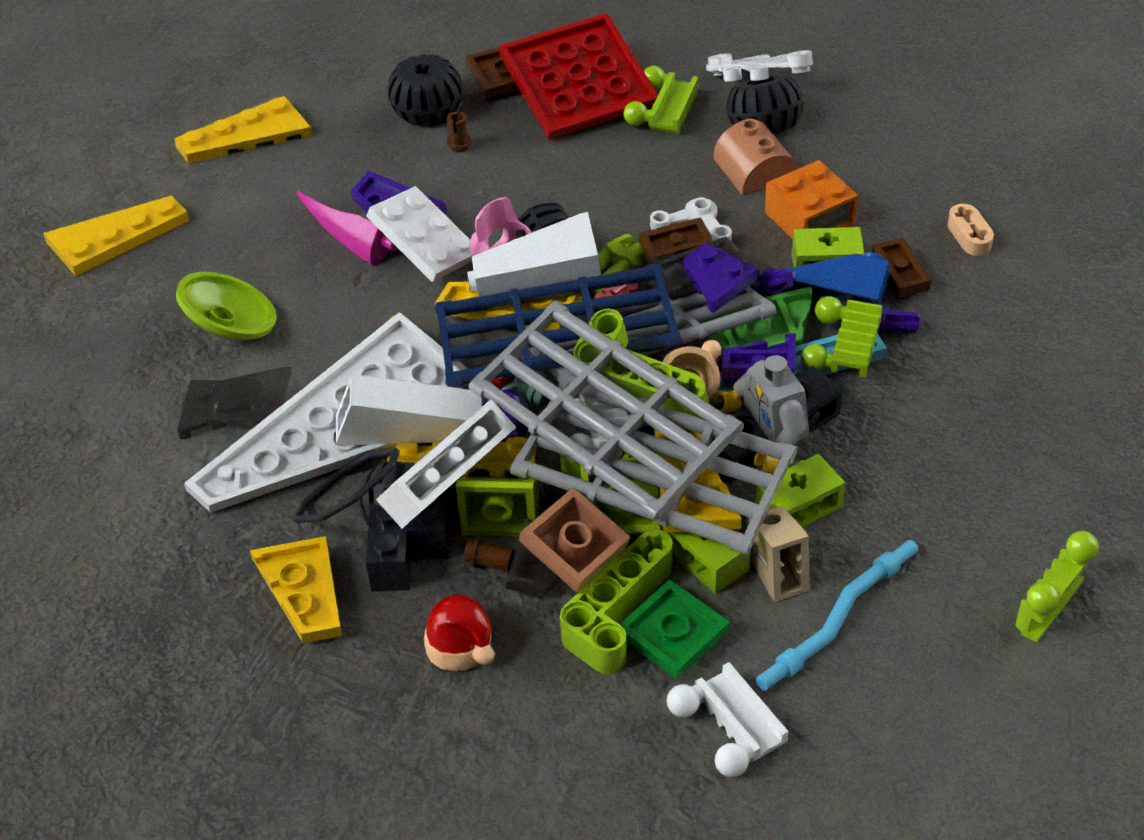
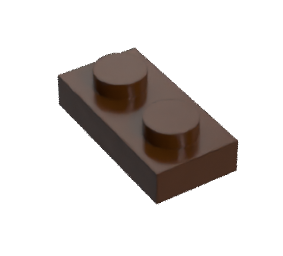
[638,217,713,265]
[871,238,931,298]

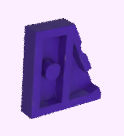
[683,243,758,313]
[721,333,796,382]

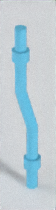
[756,540,919,691]

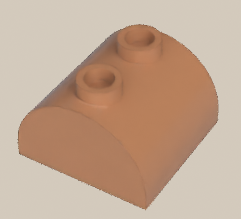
[714,119,799,196]
[519,487,631,593]

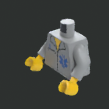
[713,355,809,474]

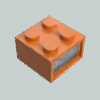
[765,160,858,239]

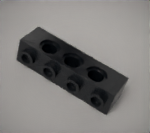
[710,366,842,483]

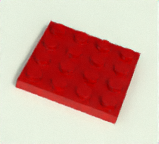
[499,13,658,140]

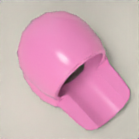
[469,197,532,256]

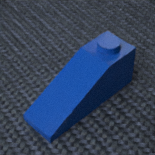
[788,252,890,305]

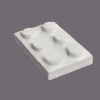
[366,186,472,282]

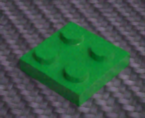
[620,579,730,680]

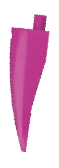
[297,190,398,266]

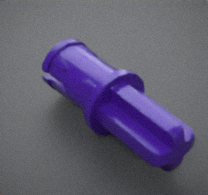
[749,267,796,295]
[879,306,920,334]

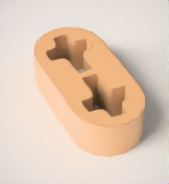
[947,204,994,256]

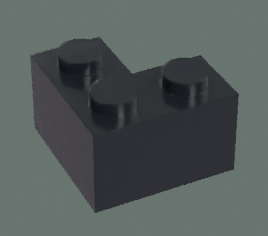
[366,500,450,592]

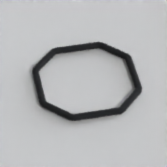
[294,448,400,523]

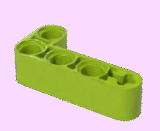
[573,308,709,418]
[560,529,673,674]

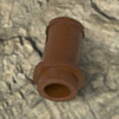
[447,111,471,153]
[464,537,515,572]

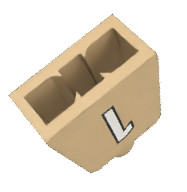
[745,507,810,602]

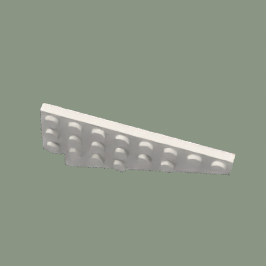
[184,312,470,513]

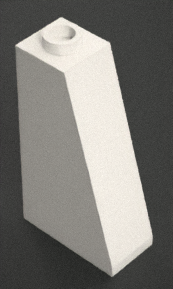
[467,212,601,296]
[336,374,482,445]

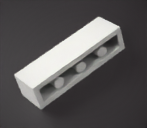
[376,399,516,528]

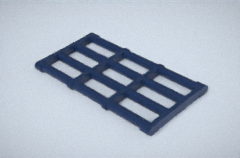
[435,263,683,388]

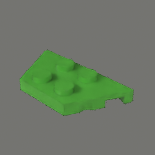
[700,286,812,357]

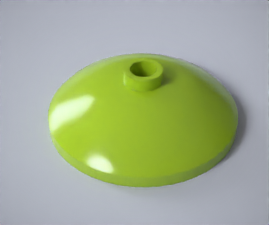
[176,272,277,341]

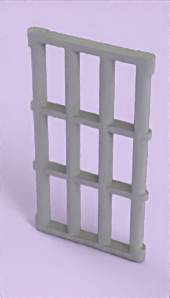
[529,280,777,383]
[469,300,744,521]
[510,373,797,555]

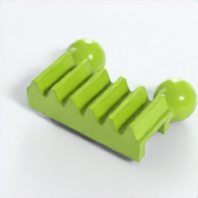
[624,65,699,135]
[801,296,883,378]
[1015,531,1099,643]

